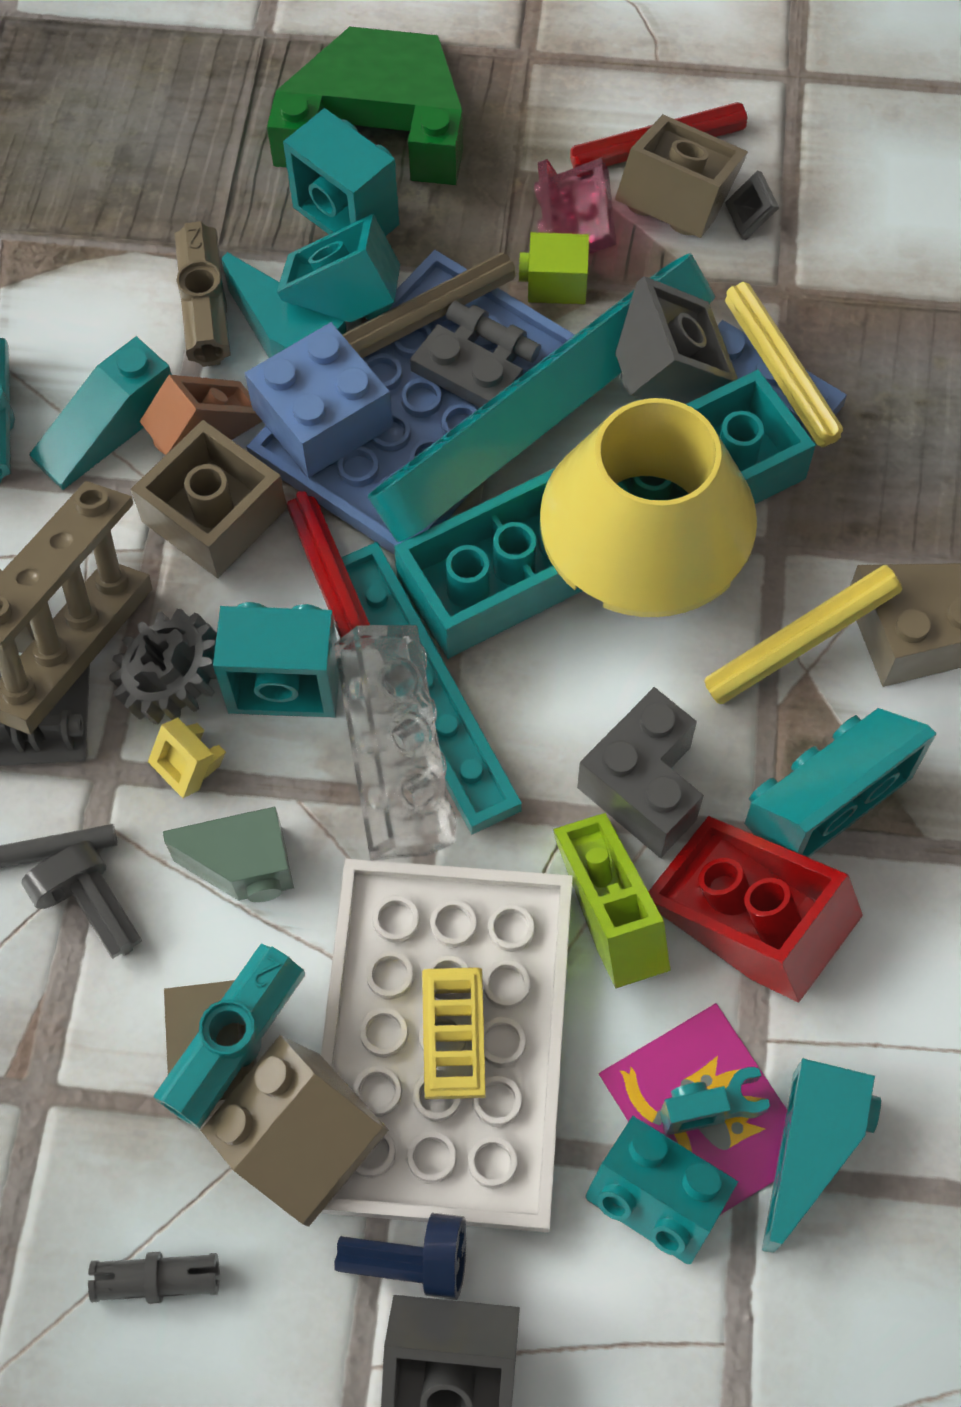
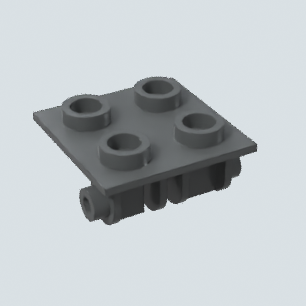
[0,665,90,766]

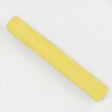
[725,282,843,447]
[704,565,902,704]

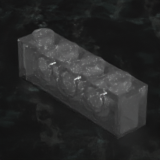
[334,625,457,861]

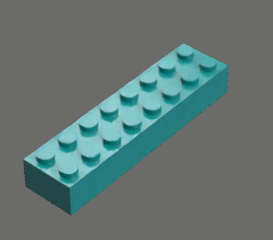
[394,369,816,659]

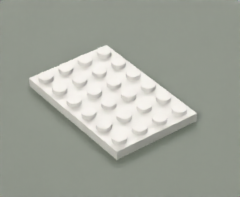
[321,858,573,1232]

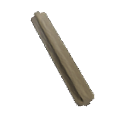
[342,253,516,358]

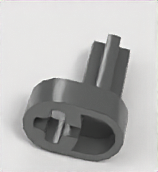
[21,841,142,959]

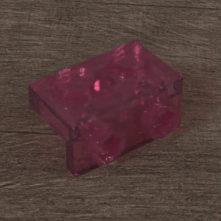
[534,158,617,254]

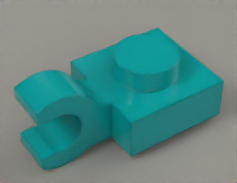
[660,1067,770,1136]

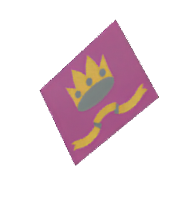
[598,1003,787,1215]

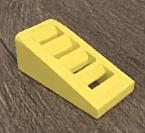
[422,967,486,1100]

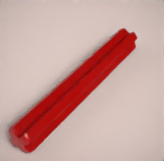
[570,102,748,174]
[287,491,372,647]

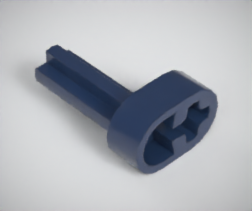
[334,1212,466,1300]

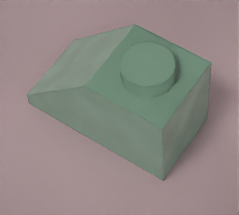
[163,806,294,902]

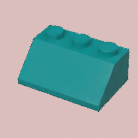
[744,708,937,858]

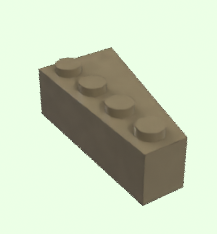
[850,563,961,687]

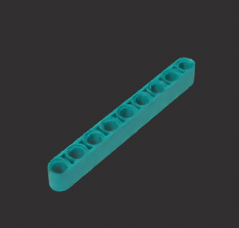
[367,253,716,542]

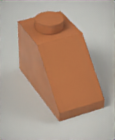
[139,375,262,455]

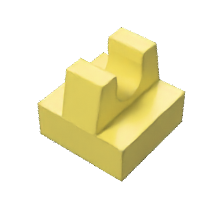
[148,718,226,798]

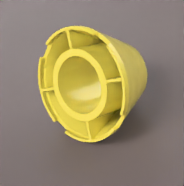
[540,398,757,617]

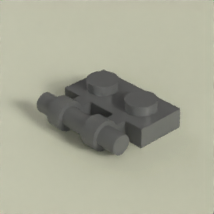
[410,301,541,408]

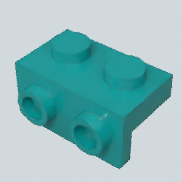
[586,1116,739,1264]

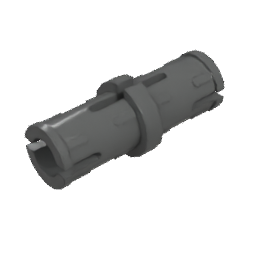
[88,1252,220,1304]

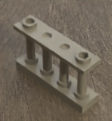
[0,481,153,735]

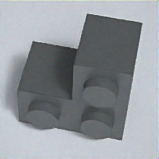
[577,687,704,858]

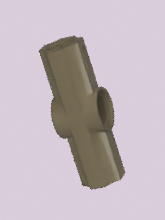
[175,221,231,367]

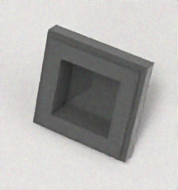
[725,170,779,240]

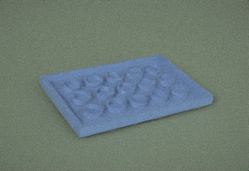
[246,250,575,555]

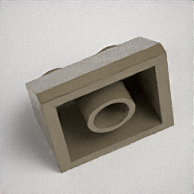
[614,114,748,238]
[200,1035,389,1227]

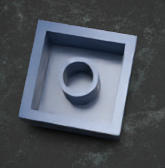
[245,322,393,478]

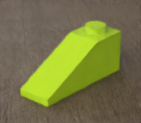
[553,813,671,989]

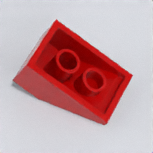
[648,816,863,1003]

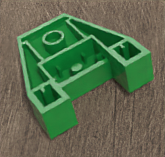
[267,26,463,186]

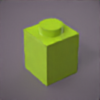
[519,232,589,305]

